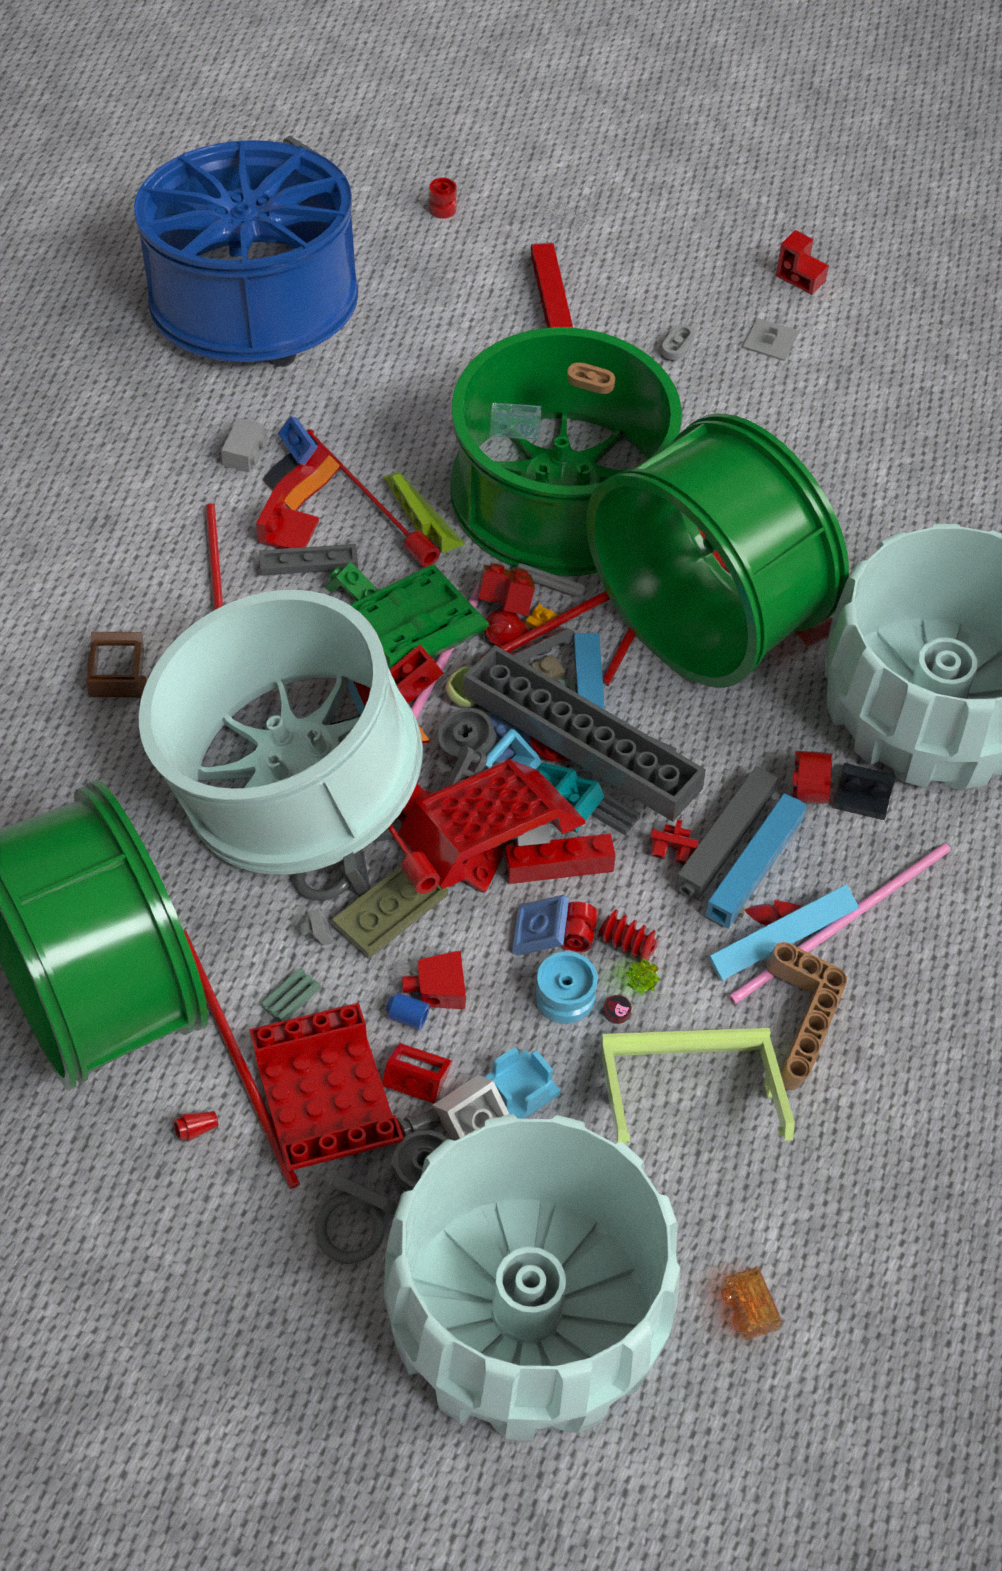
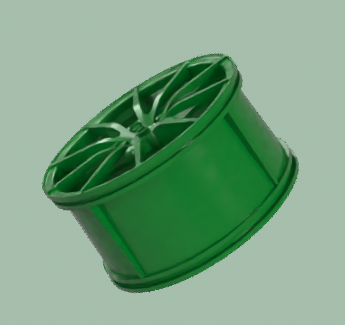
[450,327,682,577]
[586,413,849,688]
[0,780,208,1090]

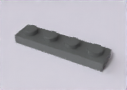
[259,544,358,575]

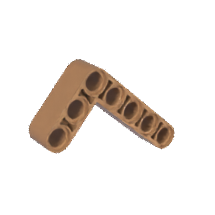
[766,942,847,1090]

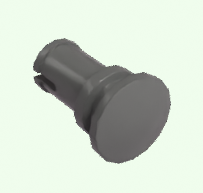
[397,1108,440,1138]

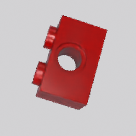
[389,644,444,704]

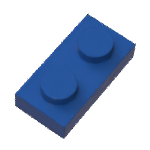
[278,416,318,465]

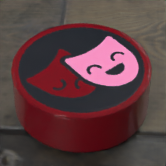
[603,995,632,1024]

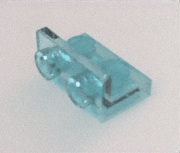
[490,403,542,440]

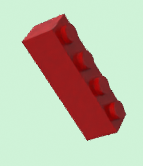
[505,833,616,884]

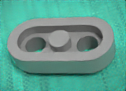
[662,324,695,360]

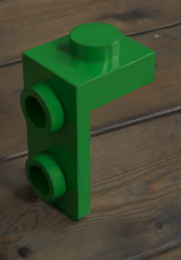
[324,562,379,601]

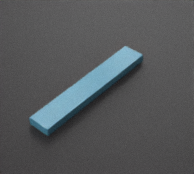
[708,884,859,981]

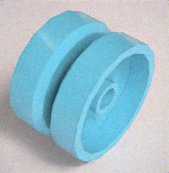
[535,951,598,1024]

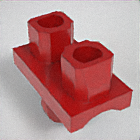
[650,819,699,865]

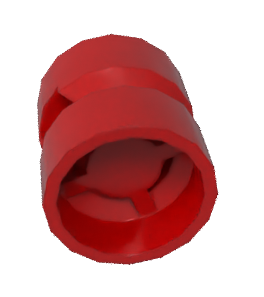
[429,177,457,219]
[561,901,599,952]

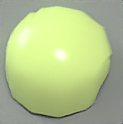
[446,667,477,707]

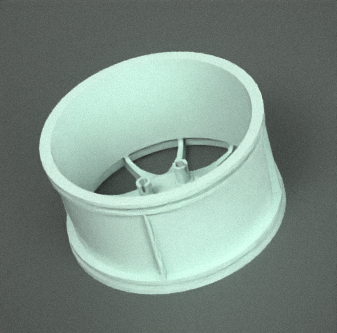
[139,590,423,875]

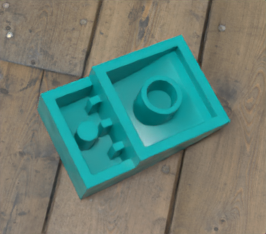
[537,762,605,832]

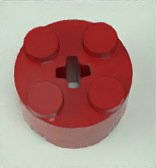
[792,751,832,804]

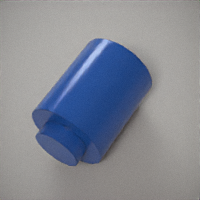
[385,993,430,1030]

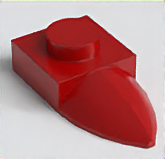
[745,900,801,926]

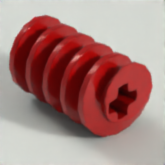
[598,909,659,964]

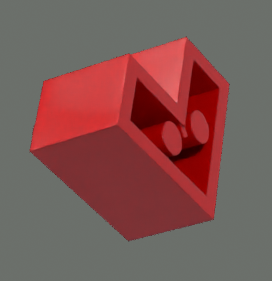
[775,230,829,295]
[477,563,535,616]

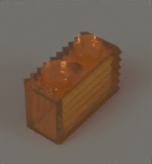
[721,1266,782,1341]

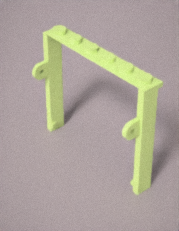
[602,1028,795,1146]

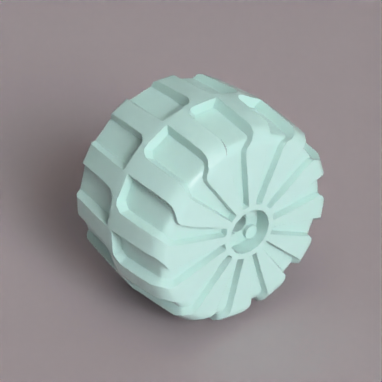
[825,524,1002,790]
[384,1114,680,1442]

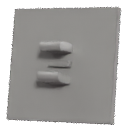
[743,318,799,361]

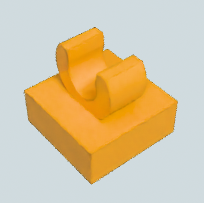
[525,603,558,629]

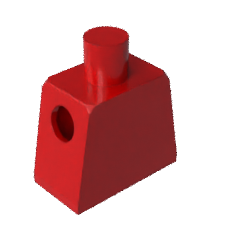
[402,951,466,1009]

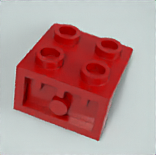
[256,489,319,549]
[462,846,505,893]

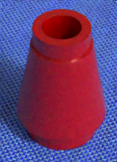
[173,1111,219,1142]

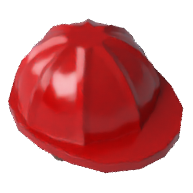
[484,609,529,647]

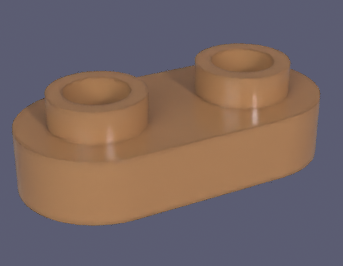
[567,363,615,394]

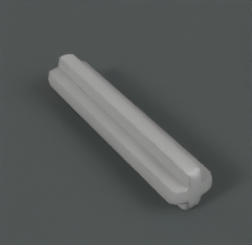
[517,563,585,597]

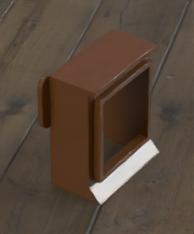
[86,632,147,698]

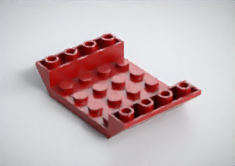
[398,759,586,890]
[249,1002,404,1171]

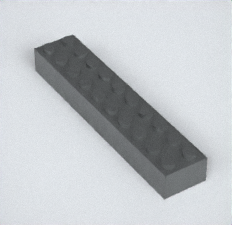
[464,645,706,822]

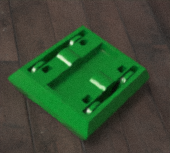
[350,564,489,669]

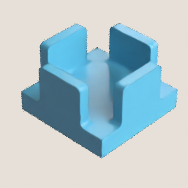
[485,1047,561,1119]

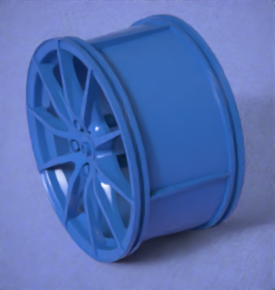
[134,140,358,362]

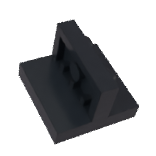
[834,763,896,821]

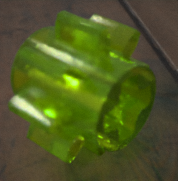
[625,958,661,995]

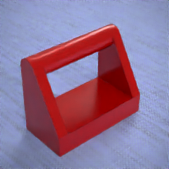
[382,1043,453,1104]

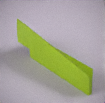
[383,471,465,553]

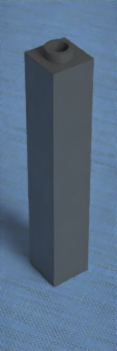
[675,766,779,900]

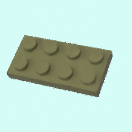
[332,865,448,959]

